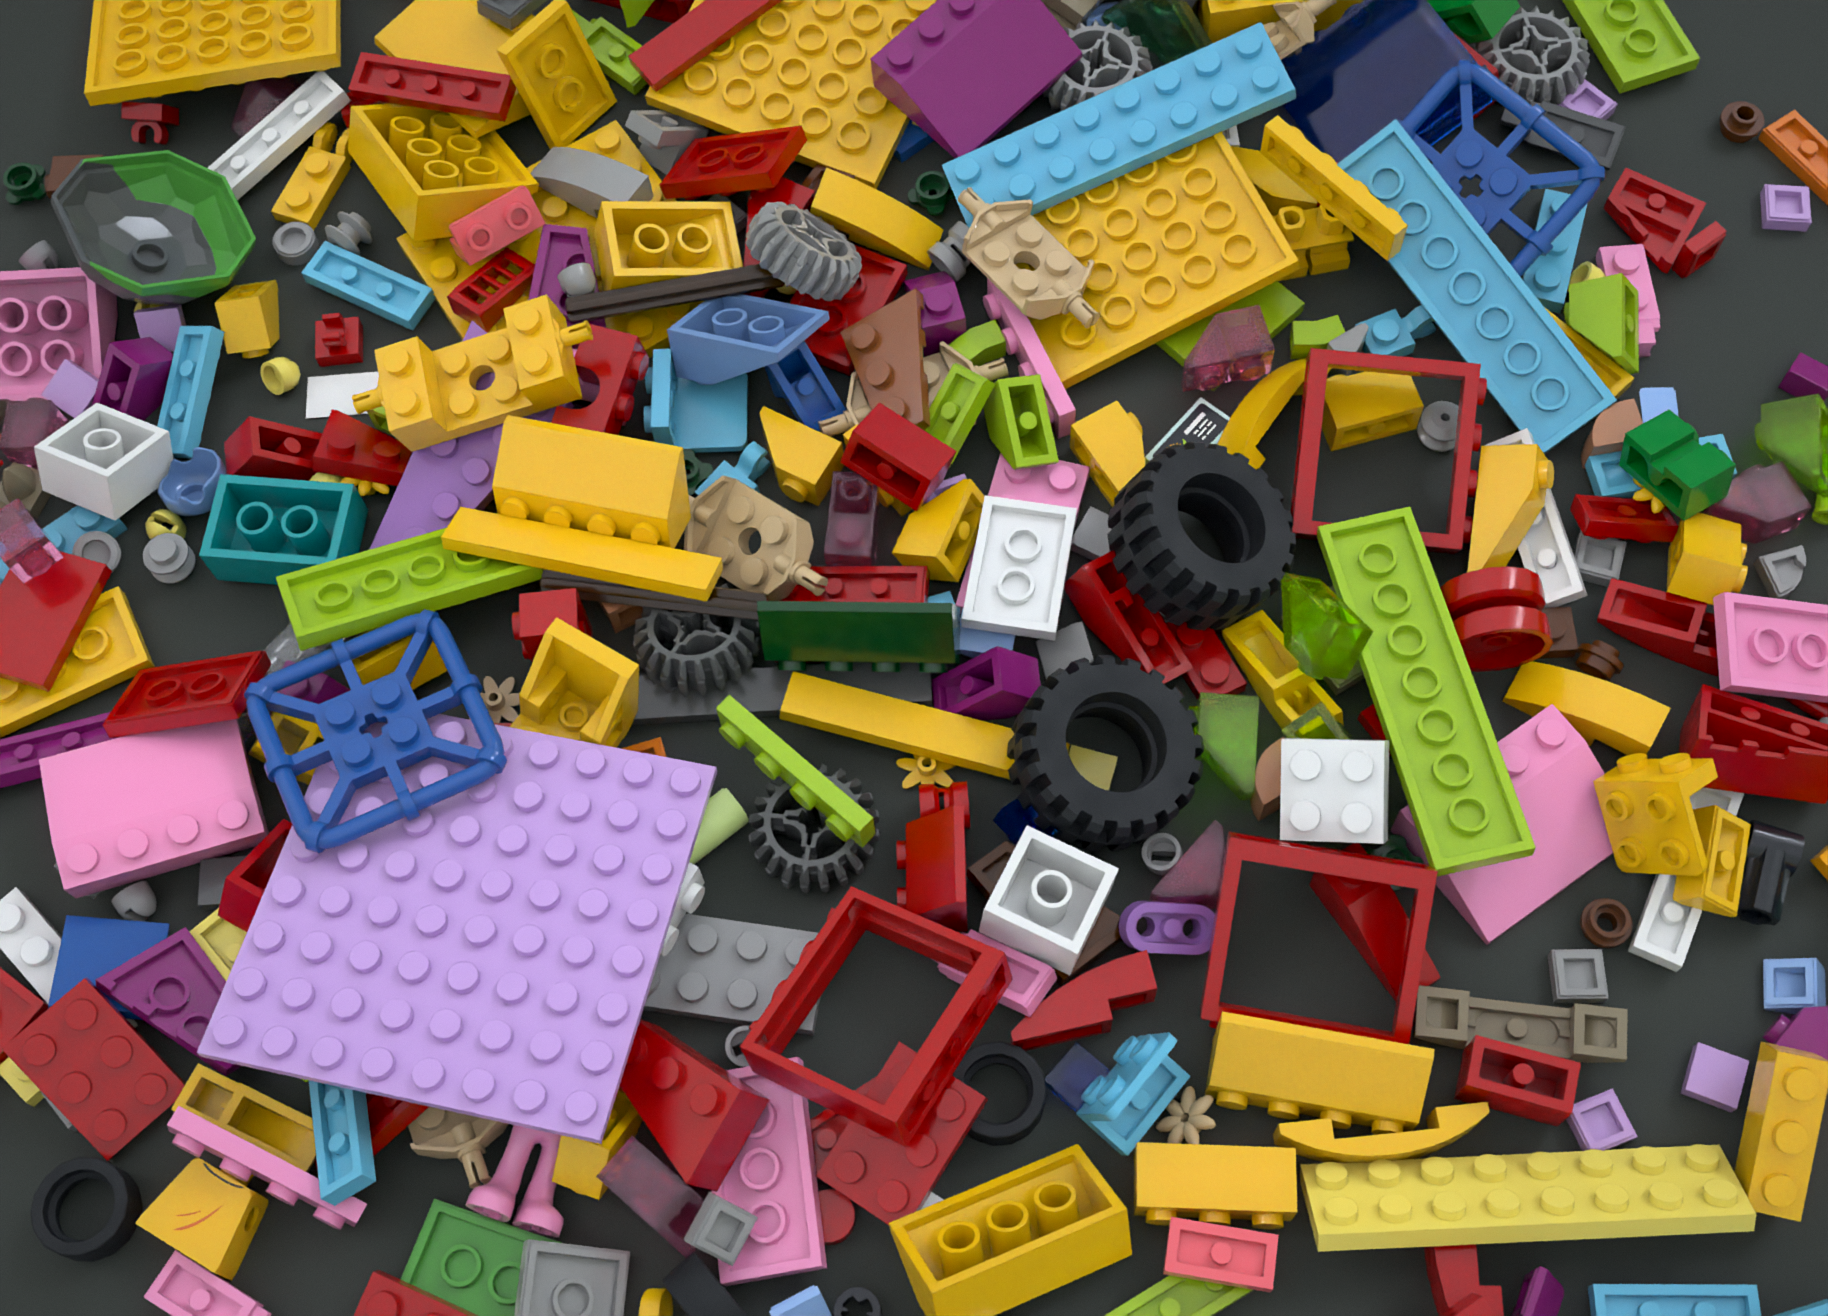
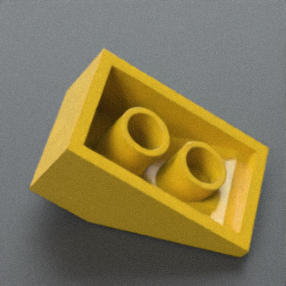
[594,201,743,291]

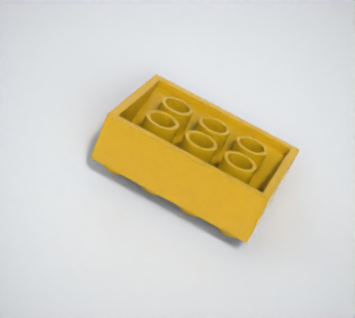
[374,0,535,139]
[348,103,539,242]

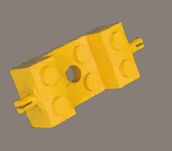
[352,294,593,452]

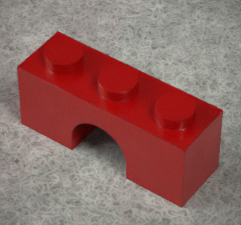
[551,324,649,435]

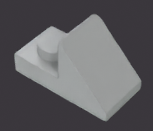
[625,110,709,174]

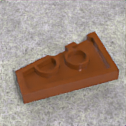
[841,288,930,430]

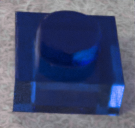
[993,799,1058,845]
[1045,1042,1110,1113]

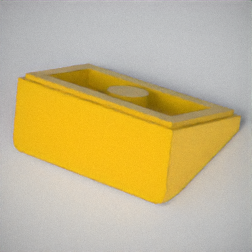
[1673,805,1751,917]

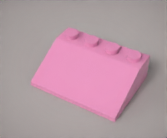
[0,267,118,404]
[1391,704,1613,945]
[39,719,269,899]

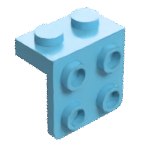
[644,349,748,453]
[1076,1032,1190,1156]

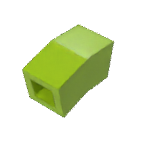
[1290,315,1345,359]
[949,320,1006,367]

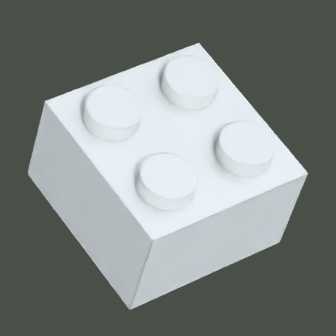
[34,403,174,521]
[1280,738,1389,844]
[979,826,1119,975]

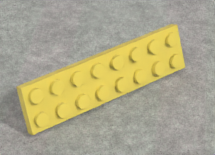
[1300,1144,1756,1252]

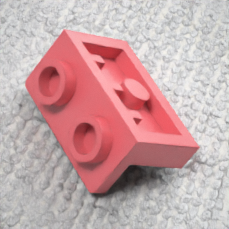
[449,185,546,266]

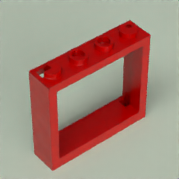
[1290,348,1487,554]
[1200,831,1438,1044]
[740,886,1013,1147]

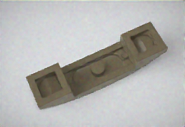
[1414,985,1628,1063]

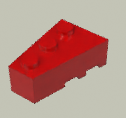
[1679,684,1828,804]
[620,1019,770,1191]

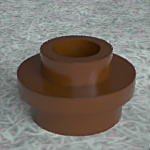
[1719,101,1765,143]
[1575,640,1624,682]
[1580,898,1633,948]

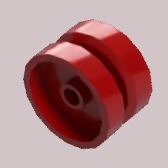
[1440,566,1553,672]

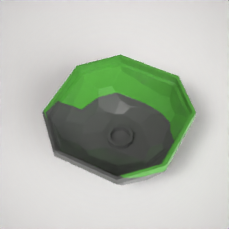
[51,150,256,305]

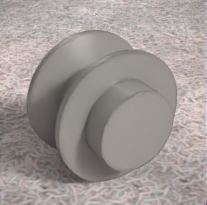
[325,211,373,256]
[1417,401,1459,452]
[143,533,196,584]

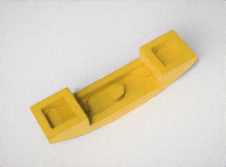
[1218,358,1332,469]
[1273,1102,1490,1163]

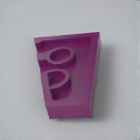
[528,224,606,349]
[95,927,242,1076]

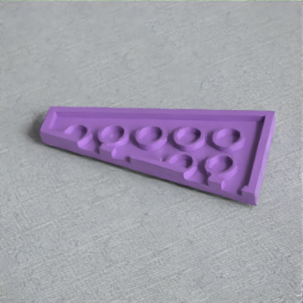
[369,321,574,550]

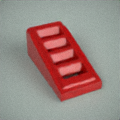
[447,247,535,333]

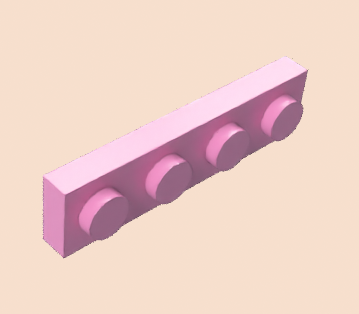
[983,278,1076,439]
[167,1106,367,1230]

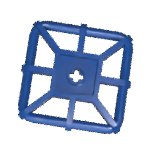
[1397,59,1605,277]
[244,609,507,853]

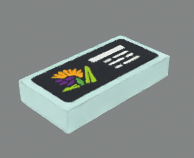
[1145,397,1230,464]

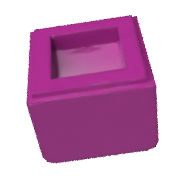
[1778,352,1828,409]
[1511,1266,1564,1316]

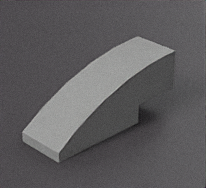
[530,147,654,218]

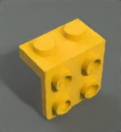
[1593,753,1718,876]

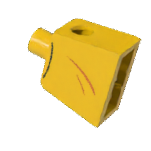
[135,1157,269,1281]

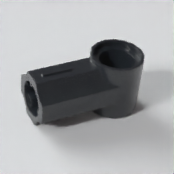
[1737,820,1805,926]

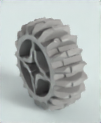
[1474,5,1590,105]
[1043,18,1152,112]
[745,202,863,301]

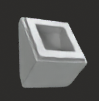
[1327,322,1369,377]
[1036,622,1094,679]

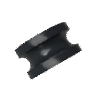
[834,1287,882,1316]

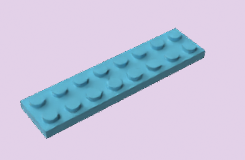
[942,22,1296,228]
[1337,119,1617,454]

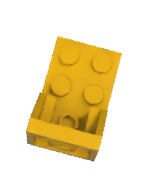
[510,617,639,748]

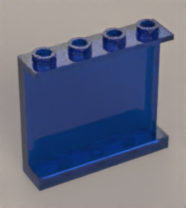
[1281,0,1495,163]

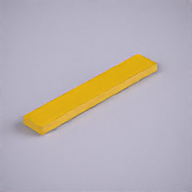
[441,507,723,602]
[779,671,1070,779]

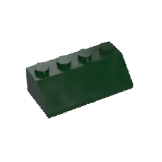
[757,601,960,673]

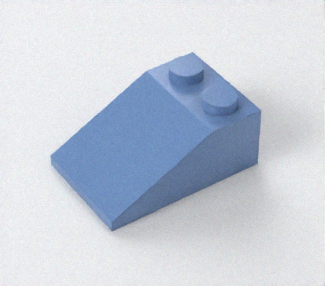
[667,294,829,385]

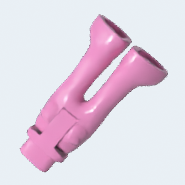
[466,1125,564,1238]

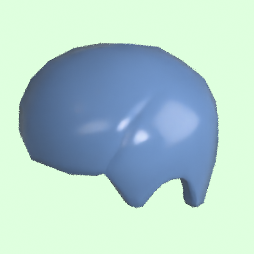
[158,447,227,516]

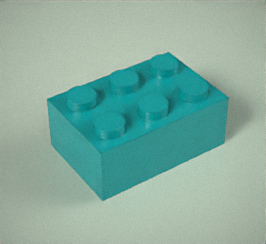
[199,474,368,585]

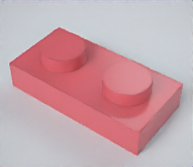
[1163,1217,1279,1293]

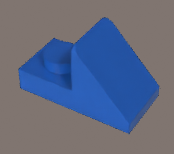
[765,341,846,431]

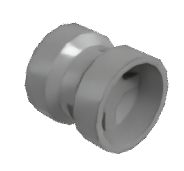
[927,221,971,283]

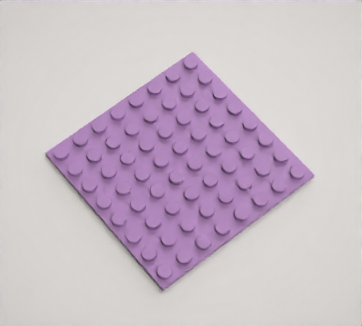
[197,714,717,1144]

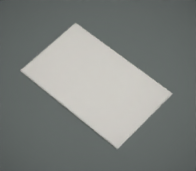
[306,372,379,419]

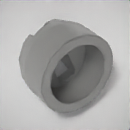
[19,240,59,270]
[557,263,596,297]
[1142,833,1183,876]
[111,881,157,921]
[725,1025,750,1067]

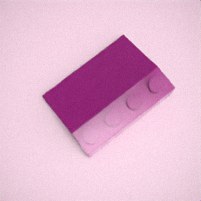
[870,0,1082,158]

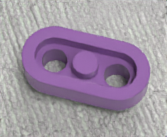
[1119,901,1215,955]

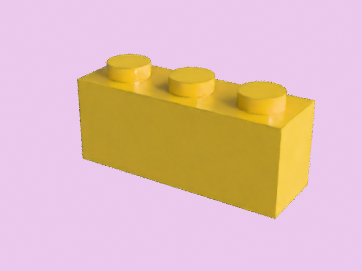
[1734,1042,1828,1222]
[1134,1142,1297,1229]

